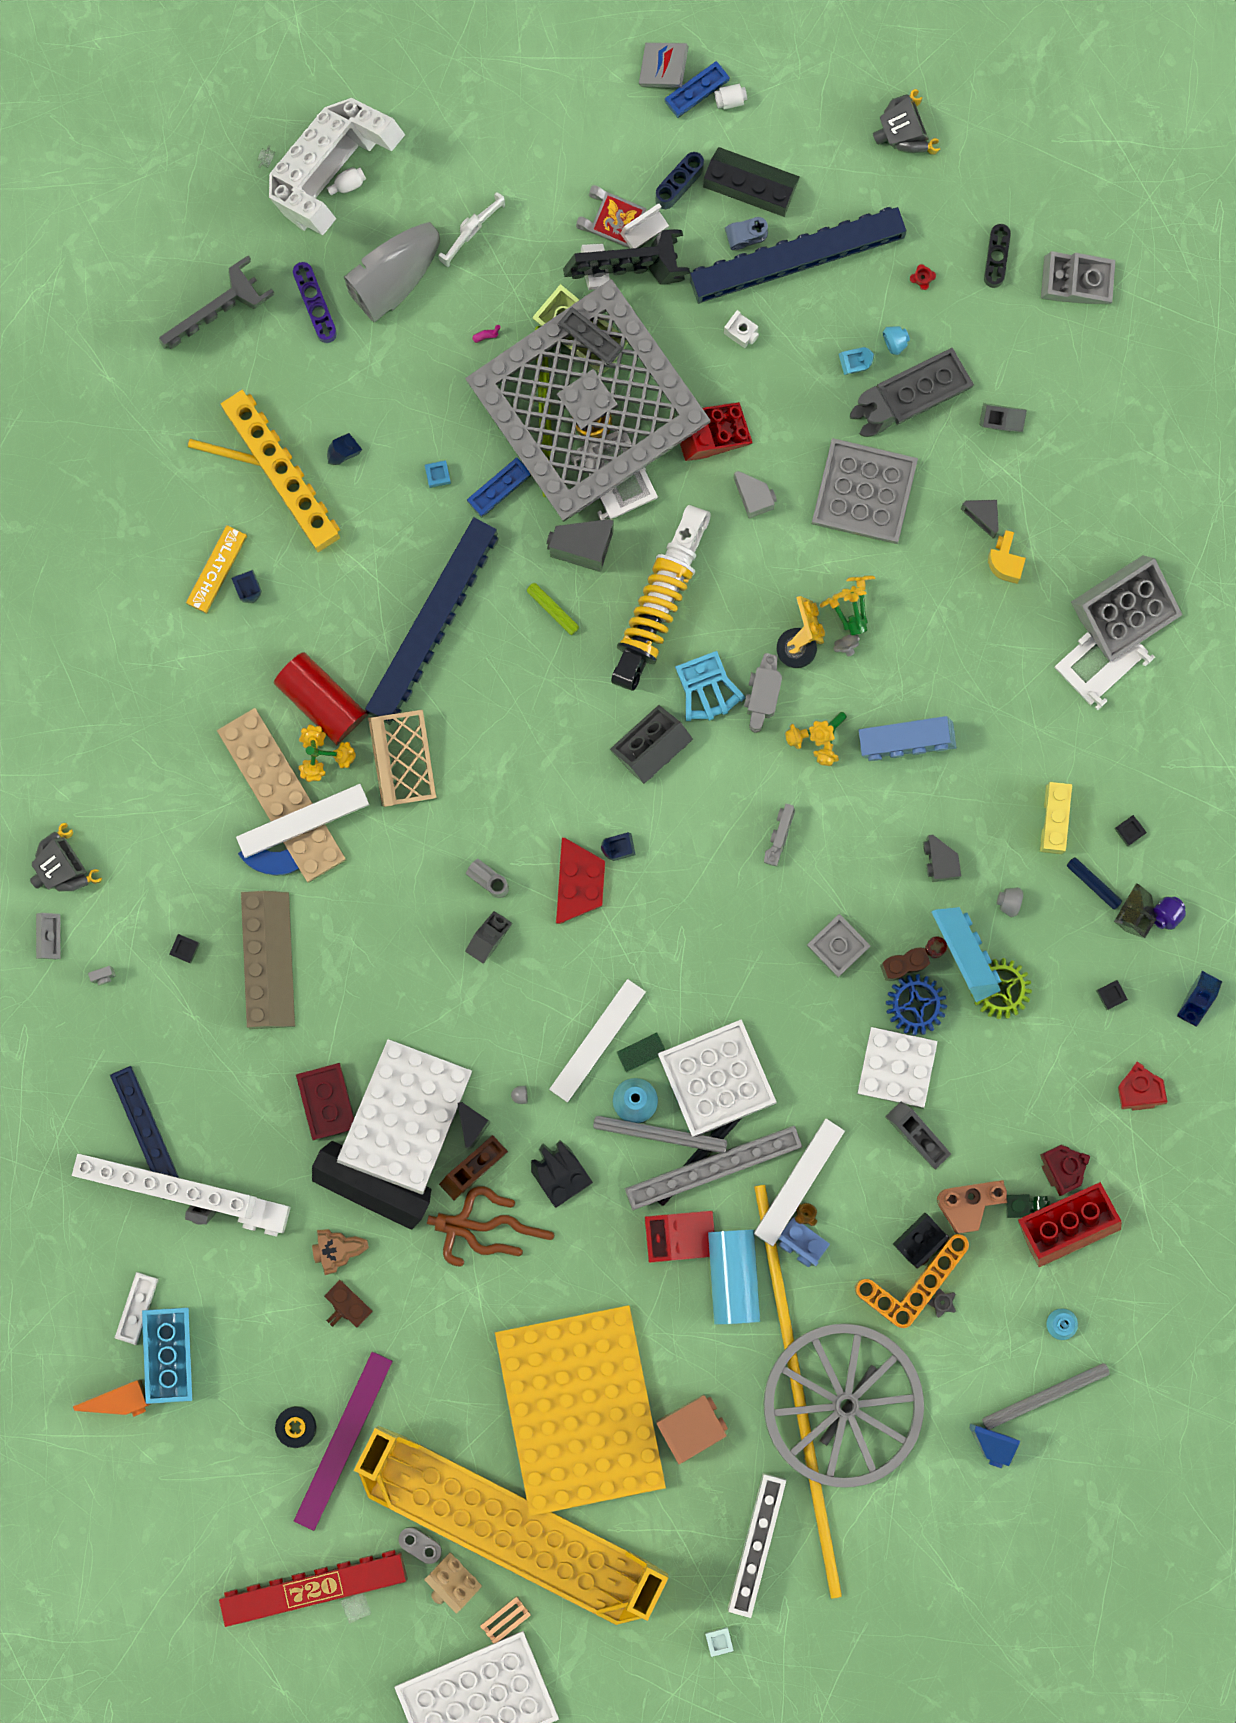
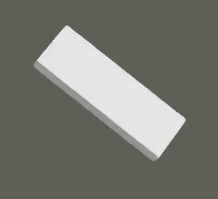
[115,1272,159,1345]

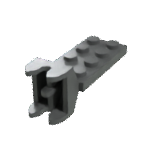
[159,255,274,349]
[850,347,974,437]

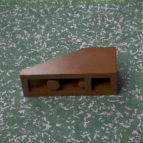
[439,1135,508,1201]

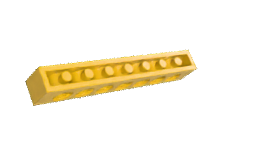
[220,389,340,552]

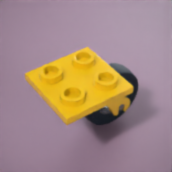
[776,596,825,668]

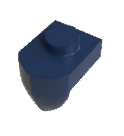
[327,433,362,465]
[231,569,262,603]
[601,832,636,861]

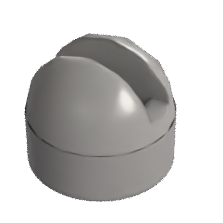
[511,1085,528,1104]

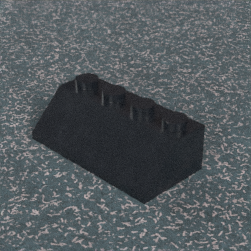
[703,147,800,217]

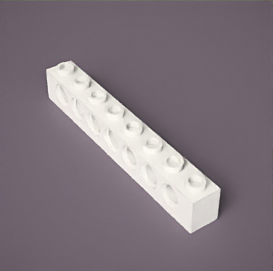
[72,1154,257,1219]

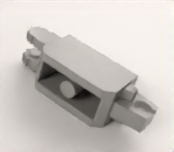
[744,653,782,733]

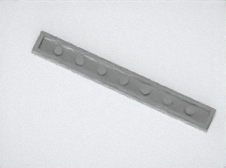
[624,1125,802,1210]

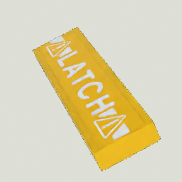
[186,525,247,614]

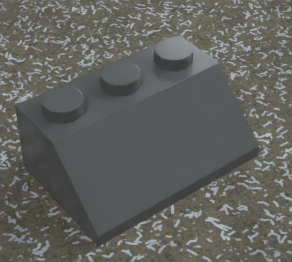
[610,705,693,784]

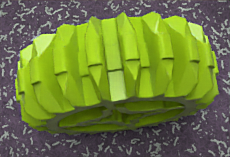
[971,958,1032,1019]

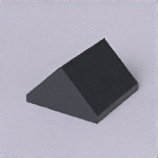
[458,1102,491,1150]

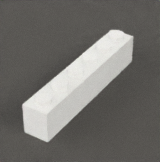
[728,1473,786,1618]

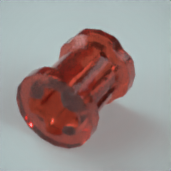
[925,936,947,958]

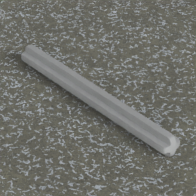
[593,1116,727,1153]
[982,1363,1110,1430]

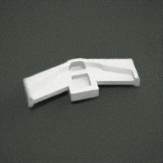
[438,192,505,267]

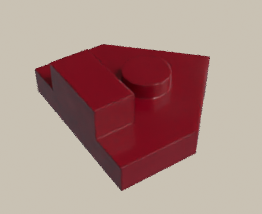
[1040,1145,1090,1196]

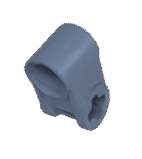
[725,217,768,250]

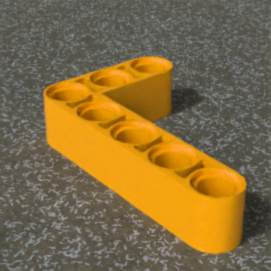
[855,1234,969,1328]

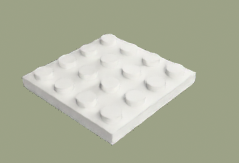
[658,1019,777,1137]

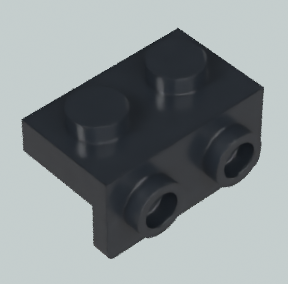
[893,1213,949,1269]

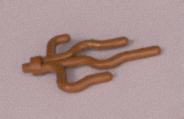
[427,1186,555,1267]

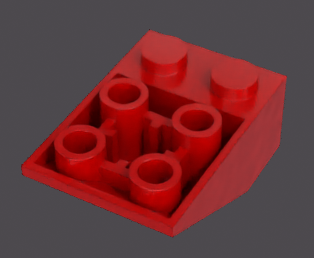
[680,402,753,461]
[645,1211,715,1263]

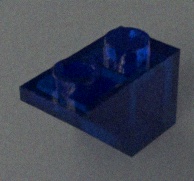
[1177,971,1222,1027]

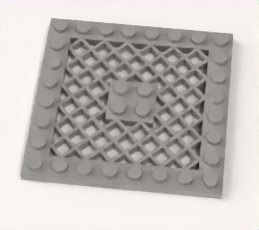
[465,279,711,522]

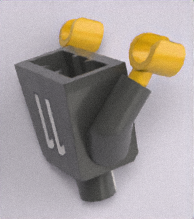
[873,89,940,155]
[30,823,102,892]

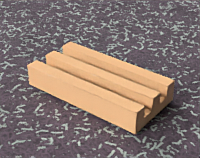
[480,1596,531,1644]

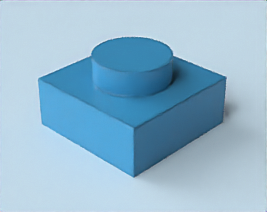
[425,460,451,488]

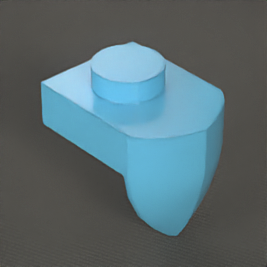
[839,347,874,375]

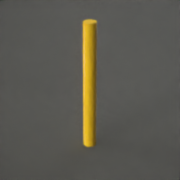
[188,439,260,466]

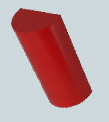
[274,652,368,746]

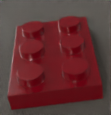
[296,1063,354,1141]

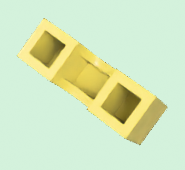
[1040,782,1072,854]

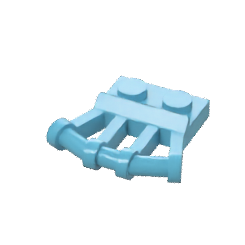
[675,651,746,721]

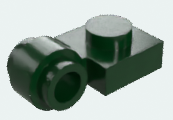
[1006,1194,1050,1218]

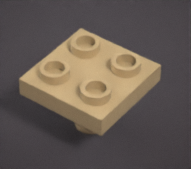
[424,1553,482,1614]

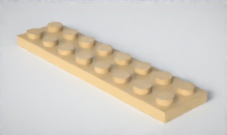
[217,708,346,883]

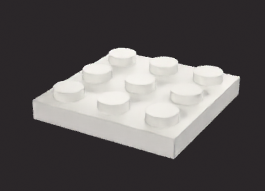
[857,1027,938,1108]

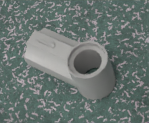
[466,858,509,898]

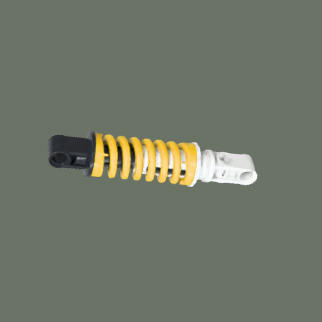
[611,505,711,691]

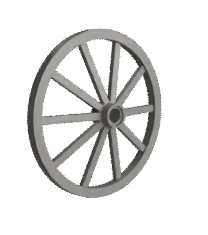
[763,1324,924,1487]

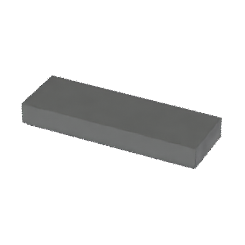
[558,307,623,366]

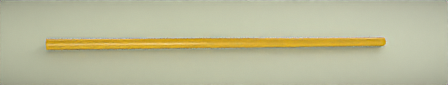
[754,1185,842,1599]

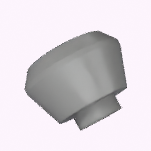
[997,887,1023,917]

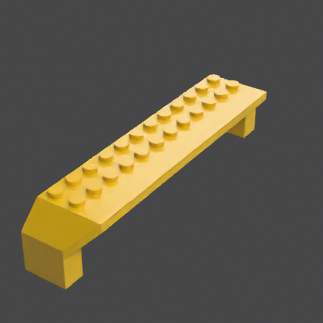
[354,1426,669,1625]

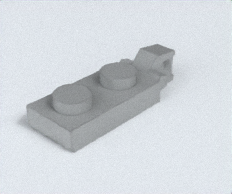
[764,804,795,867]

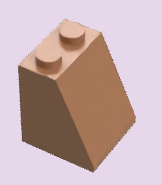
[656,1394,728,1464]

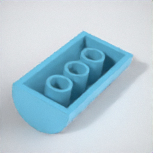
[708,1229,760,1325]
[142,1308,192,1404]

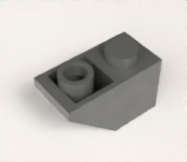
[979,403,1027,432]
[923,835,961,882]
[465,911,512,964]

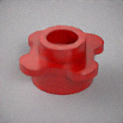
[910,264,936,290]

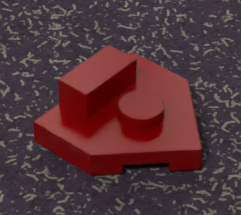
[1118,1062,1168,1111]

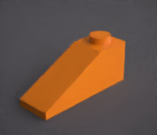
[73,1379,151,1417]

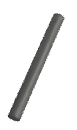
[819,1365,877,1446]

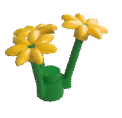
[820,576,875,635]

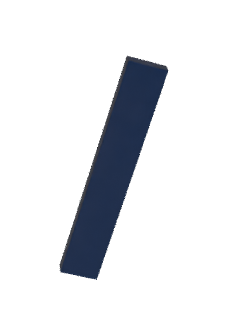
[110,1066,179,1200]

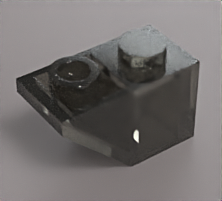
[1114,883,1156,938]

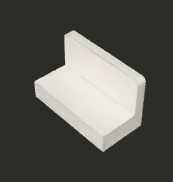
[620,204,669,248]

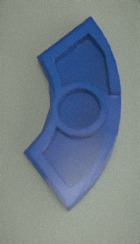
[238,849,299,876]

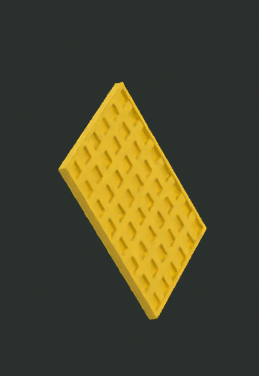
[495,1305,666,1516]

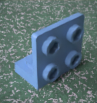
[778,1217,830,1267]

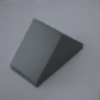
[961,500,998,538]

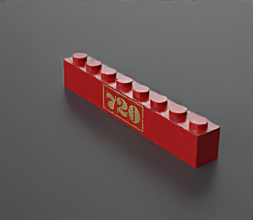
[219,1550,408,1627]

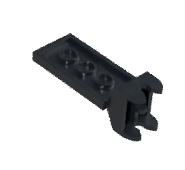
[563,229,690,284]

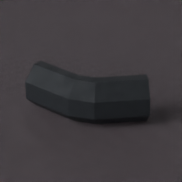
[312,1141,432,1230]

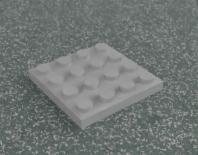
[811,438,918,544]

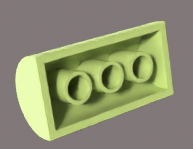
[532,284,628,373]

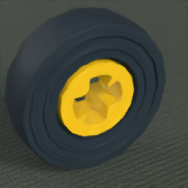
[275,1406,317,1448]

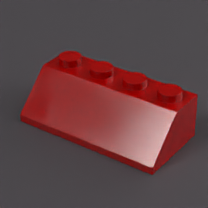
[1018,1182,1122,1267]

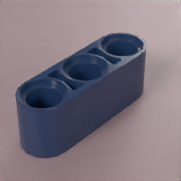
[655,152,704,210]

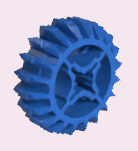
[885,974,947,1035]

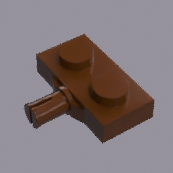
[324,1280,373,1328]

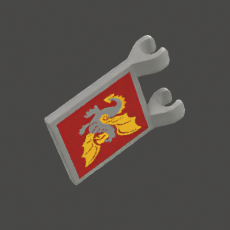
[576,185,646,249]

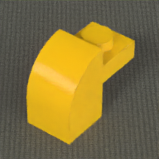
[988,530,1026,584]

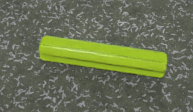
[527,583,579,635]

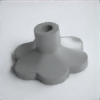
[834,635,860,656]

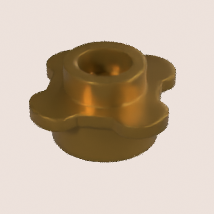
[795,1203,817,1226]

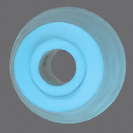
[613,1078,658,1123]

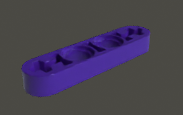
[293,262,337,343]

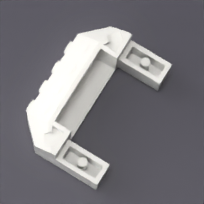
[269,98,405,235]

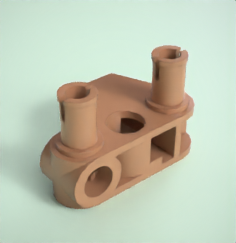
[937,1180,1007,1234]

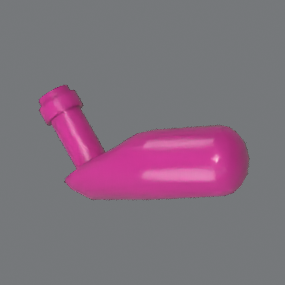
[472,325,501,343]

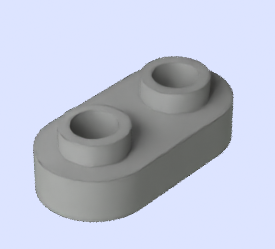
[399,1527,442,1564]

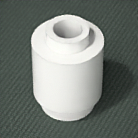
[714,83,747,110]

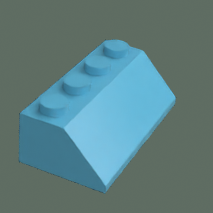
[932,907,1002,1002]

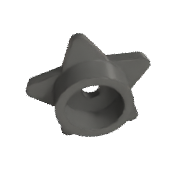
[927,1288,956,1318]

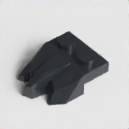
[531,1140,593,1208]

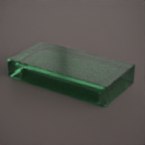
[616,1032,665,1073]

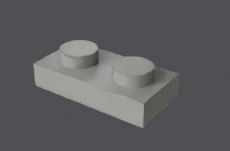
[36,913,61,960]

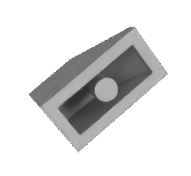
[734,471,777,518]

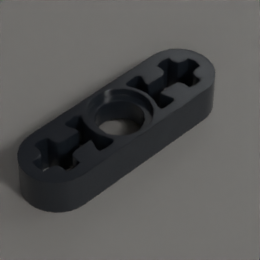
[984,224,1011,288]

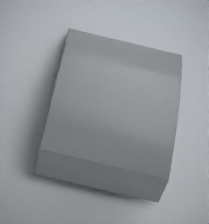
[1041,251,1116,304]

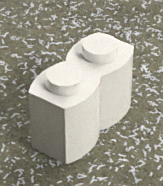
[238,1198,291,1237]

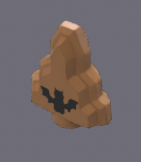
[312,1229,369,1275]

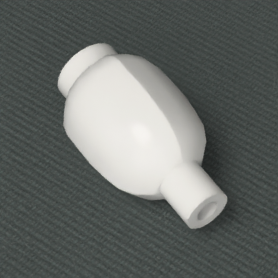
[327,167,366,195]

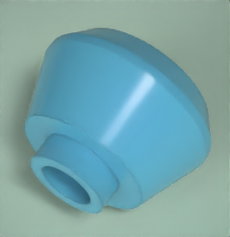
[883,326,910,355]
[1046,1309,1078,1340]

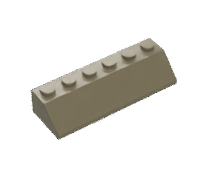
[241,891,295,1029]

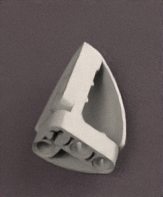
[344,222,440,322]

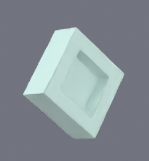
[705,1627,734,1657]

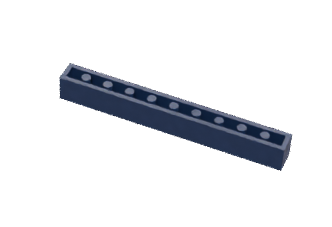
[690,207,907,304]
[365,517,499,725]

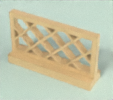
[368,710,436,807]

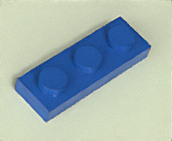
[665,61,730,118]
[467,457,532,518]

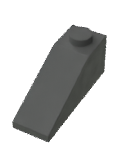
[885,1101,951,1170]

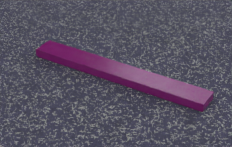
[294,1351,393,1531]

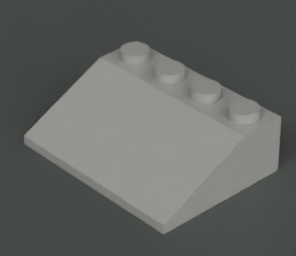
[1071,555,1182,662]

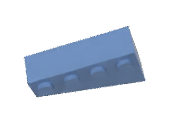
[859,716,957,761]

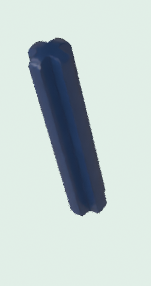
[1067,857,1122,910]

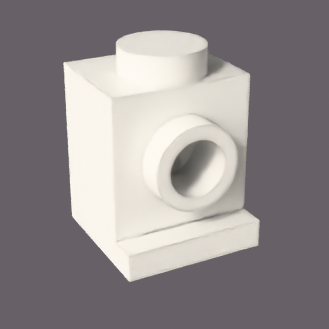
[724,310,759,348]

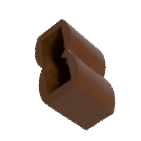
[880,947,930,981]

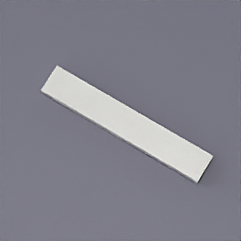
[236,784,369,858]
[549,979,646,1103]
[754,1119,845,1246]

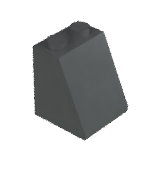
[546,519,614,572]

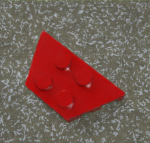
[556,838,605,924]

